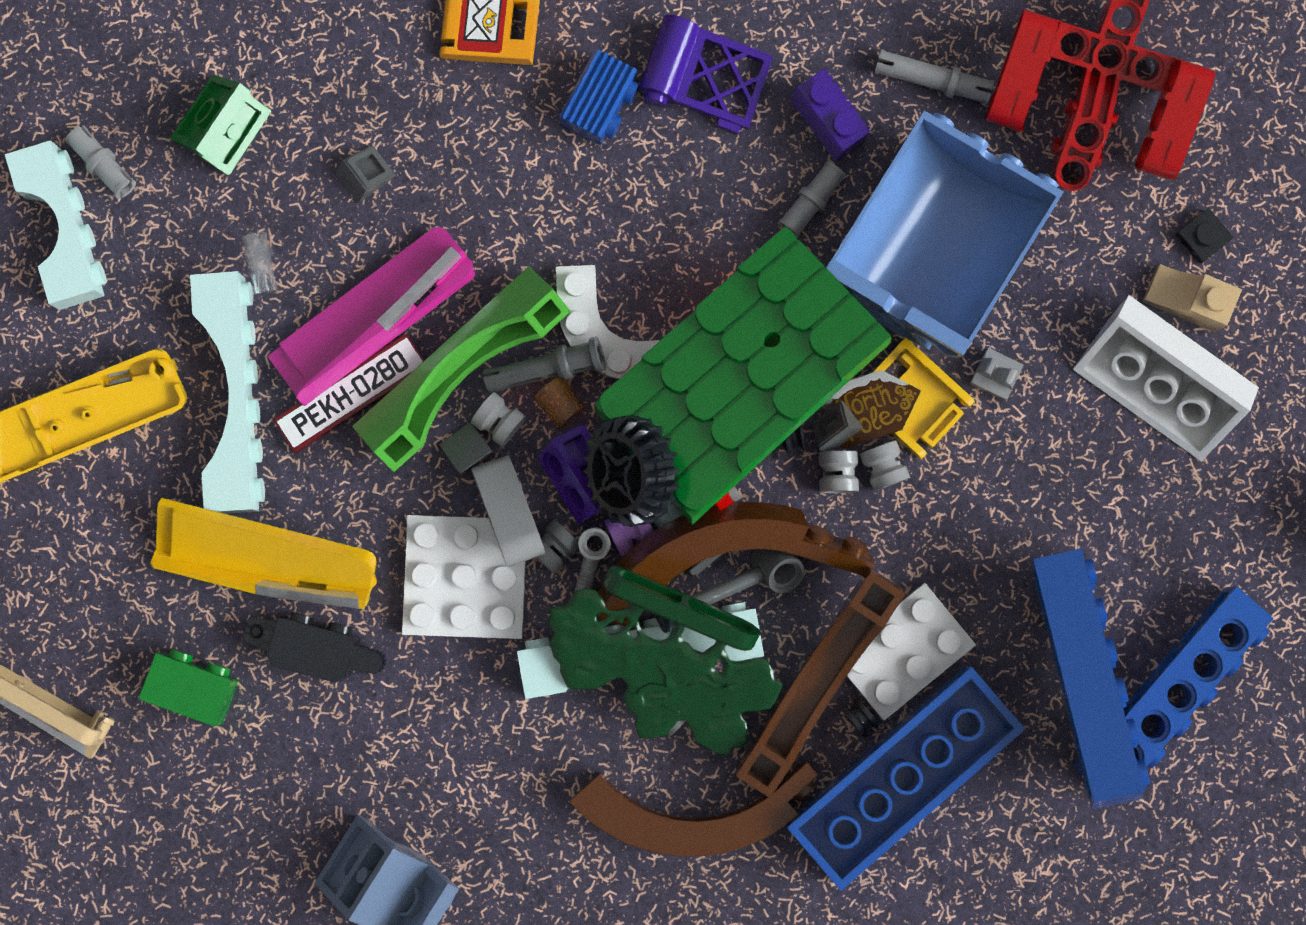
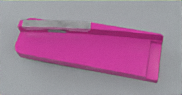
[267,227,475,406]

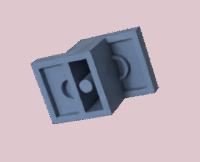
[314,814,459,925]

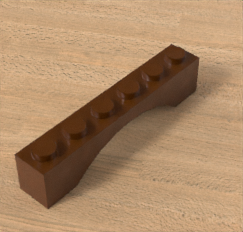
[736,566,906,798]

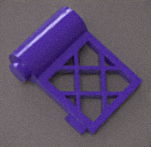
[639,15,773,135]

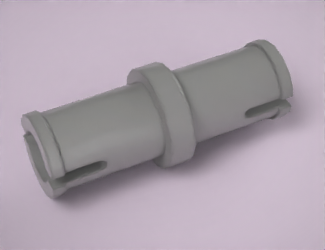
[65,125,136,199]
[778,161,846,238]

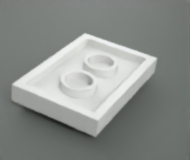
[847,583,976,721]

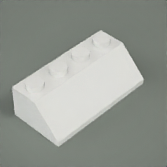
[1073,295,1259,462]

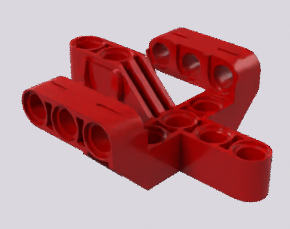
[985,0,1215,191]

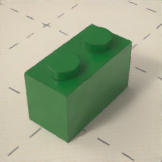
[139,648,239,727]

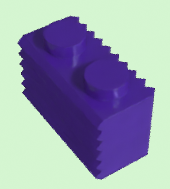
[791,69,870,163]

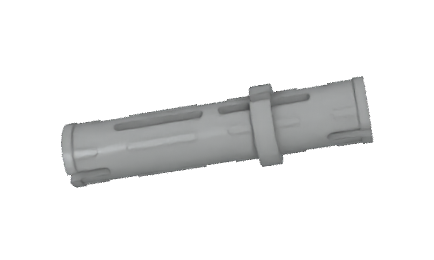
[874,49,994,105]

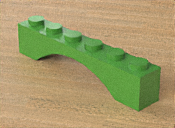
[352,266,571,472]

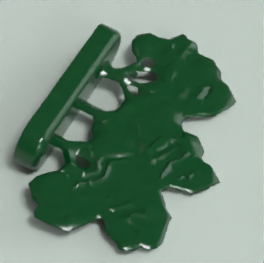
[548,566,783,755]

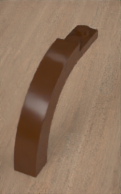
[598,502,875,629]

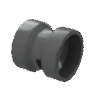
[537,519,579,574]

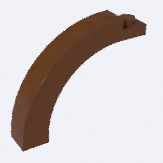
[569,761,818,856]

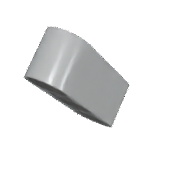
[471,455,545,567]

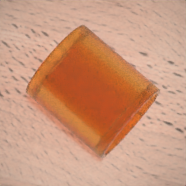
[533,376,586,429]

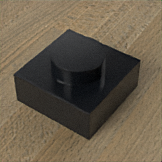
[1175,208,1234,264]

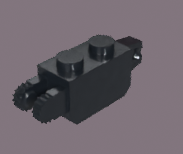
[243,611,387,683]

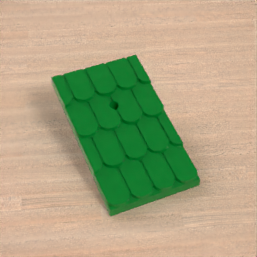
[594,226,891,525]

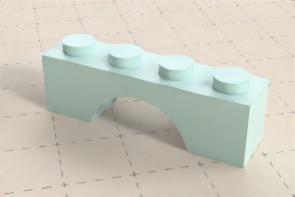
[5,140,107,310]

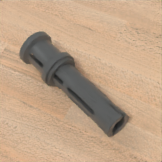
[483,336,606,394]

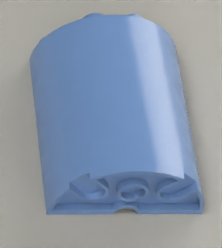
[826,110,1064,358]

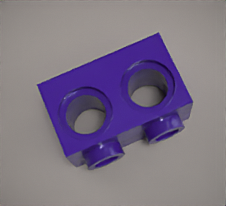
[536,424,600,524]

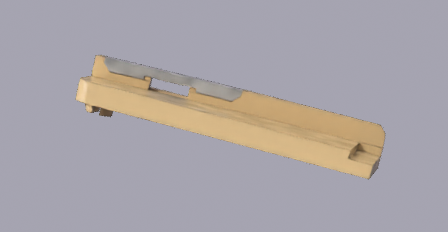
[0,664,114,759]

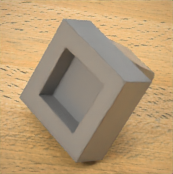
[970,348,1024,401]

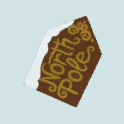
[824,370,921,449]

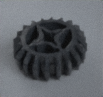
[582,415,681,527]

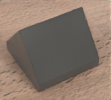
[812,400,863,452]

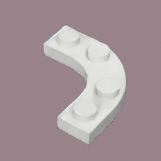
[556,265,660,380]

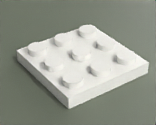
[402,515,526,639]

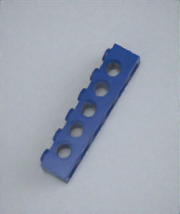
[1072,586,1274,775]

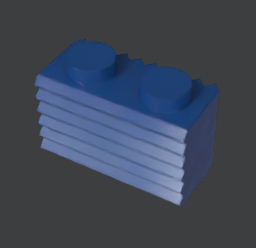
[559,48,640,146]

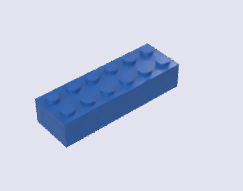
[1033,548,1150,810]
[785,666,1025,891]

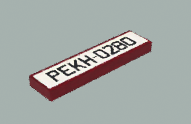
[273,334,424,454]

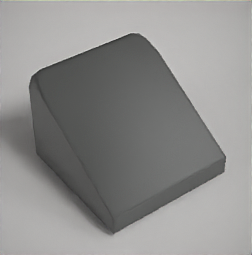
[336,145,396,203]
[439,422,494,477]

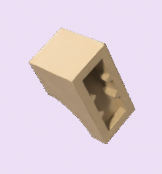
[1142,264,1242,332]

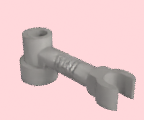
[575,527,611,591]

